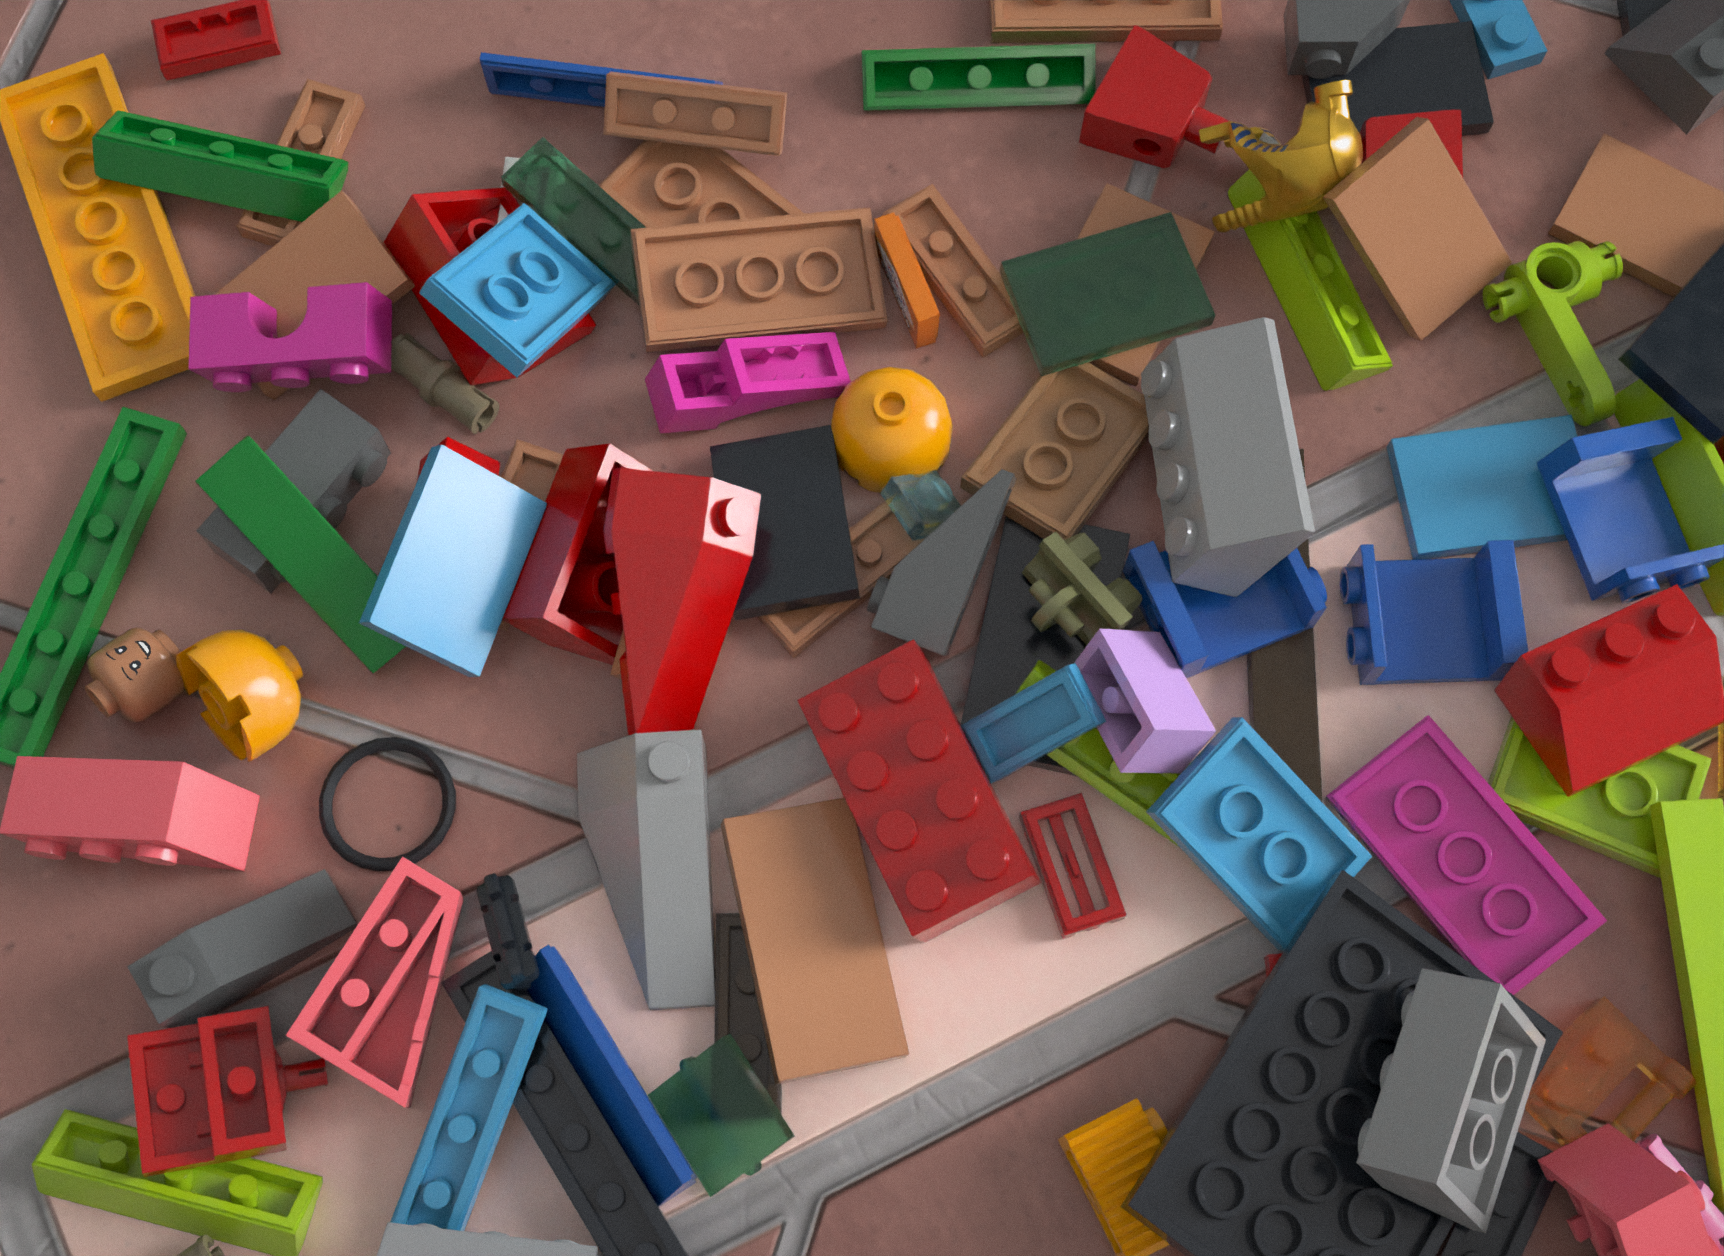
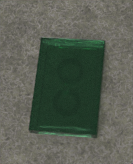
[1000,212,1216,376]

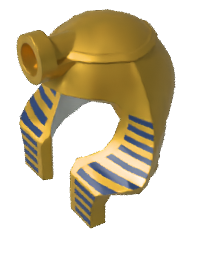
[1199,80,1363,233]

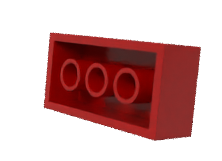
[797,639,1041,943]

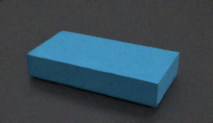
[961,663,1107,783]

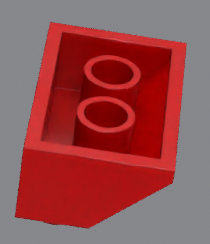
[383,187,597,385]
[502,443,652,665]
[1494,584,1724,797]

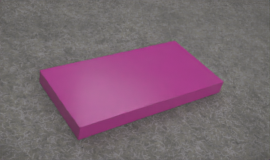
[1325,715,1607,995]

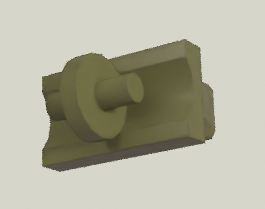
[1022,531,1142,645]

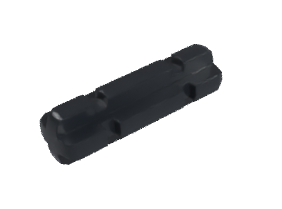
[476,873,539,992]

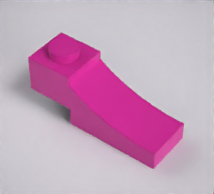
[645,332,851,433]

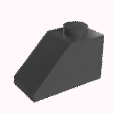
[1283,0,1410,79]

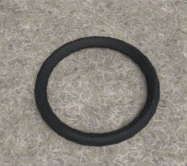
[319,737,456,871]

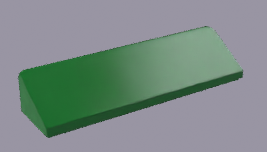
[861,44,1096,110]
[92,110,349,222]
[195,435,406,674]

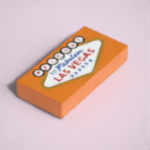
[874,212,940,349]

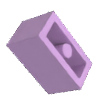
[1075,628,1216,773]

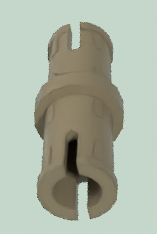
[391,333,499,434]

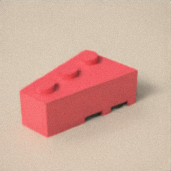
[0,756,260,872]
[286,857,464,1108]
[1538,1123,1722,1256]

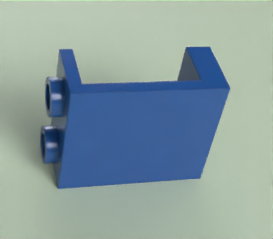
[1536,417,1724,603]
[1340,540,1528,685]
[1122,541,1327,678]

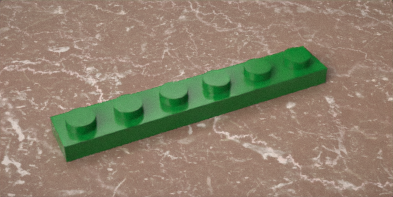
[0,407,187,769]

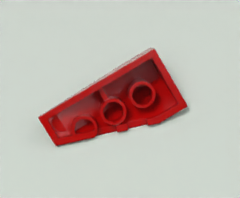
[604,467,761,736]

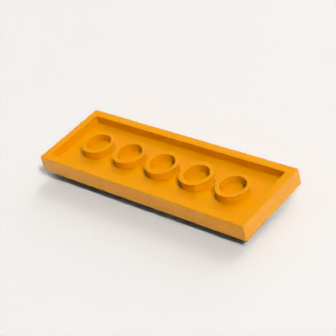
[0,53,195,402]

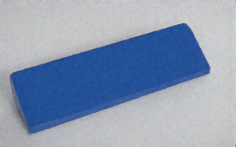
[480,52,723,107]
[528,944,697,1207]

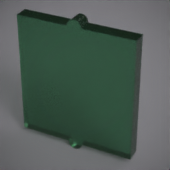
[648,1034,795,1197]

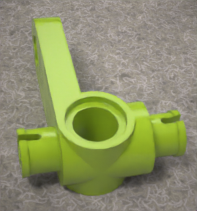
[1483,241,1623,427]

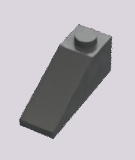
[867,469,1017,656]
[127,869,358,1028]

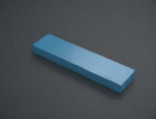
[390,984,548,1231]

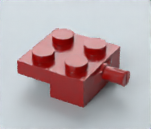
[127,1006,328,1177]

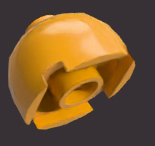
[831,367,953,495]
[176,630,303,762]

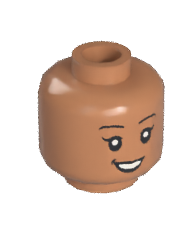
[84,627,185,722]

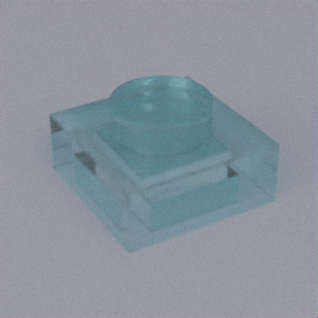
[880,470,961,541]

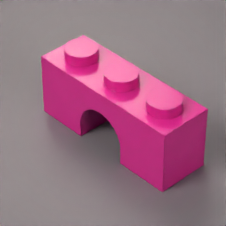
[189,282,392,392]

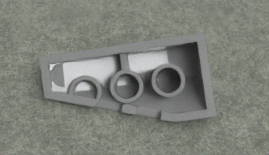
[577,730,715,1010]

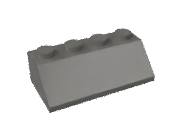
[1141,317,1315,597]

